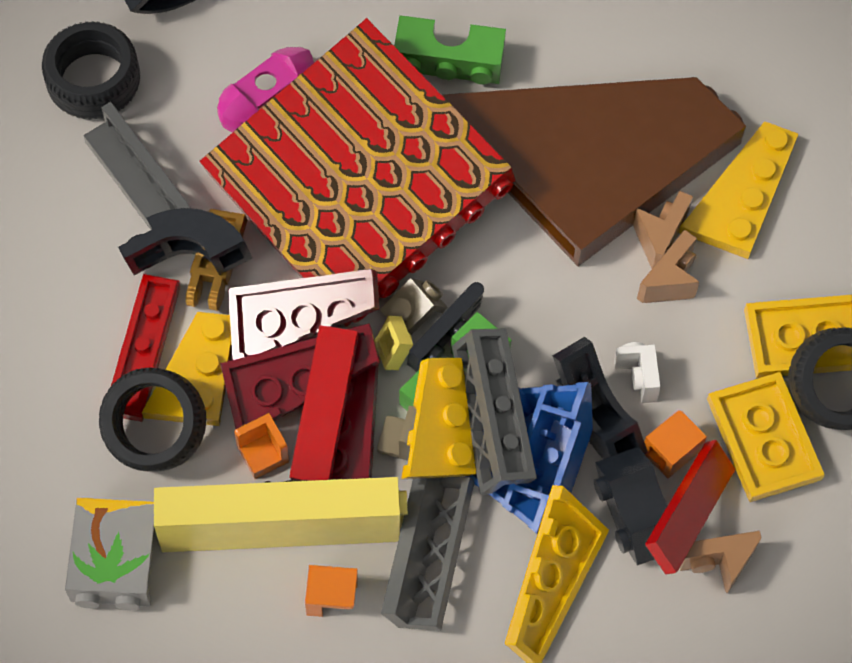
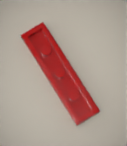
[111,274,181,422]
[289,325,359,481]
[645,440,735,575]

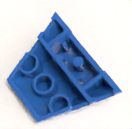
[465,382,593,534]

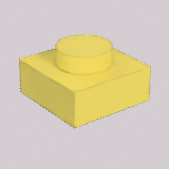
[375,316,413,370]

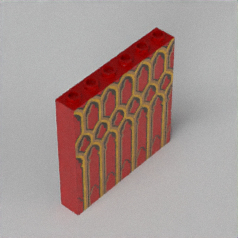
[199,18,516,327]

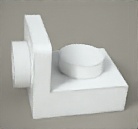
[614,342,660,403]

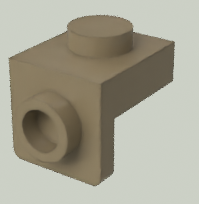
[380,278,448,335]
[377,406,416,460]

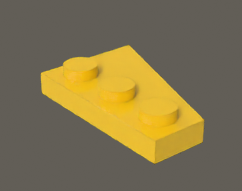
[142,312,232,426]
[401,358,476,479]

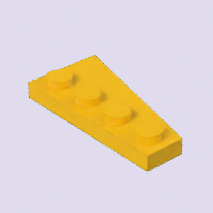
[679,121,798,259]
[504,485,609,663]

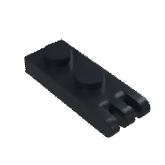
[407,282,484,372]

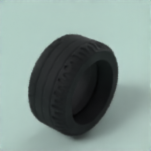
[42,21,140,120]
[788,328,852,430]
[99,367,207,472]

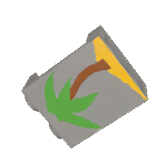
[65,498,155,610]

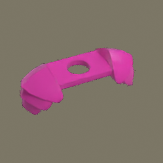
[217,47,314,132]

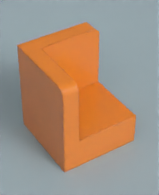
[644,410,707,479]
[234,413,289,479]
[305,565,358,617]

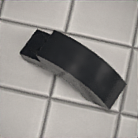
[118,208,253,276]
[552,337,648,459]

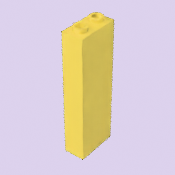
[154,477,408,552]

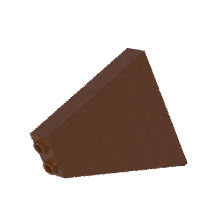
[442,77,746,267]

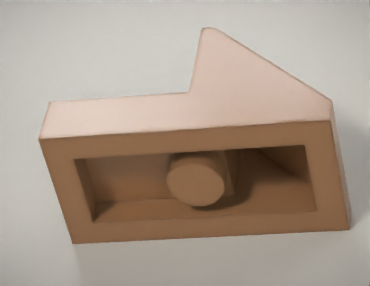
[633,190,693,269]
[637,230,699,303]
[680,530,762,593]

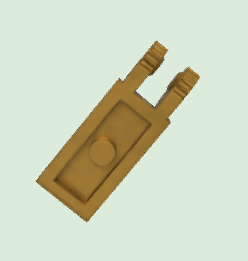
[185,209,248,311]

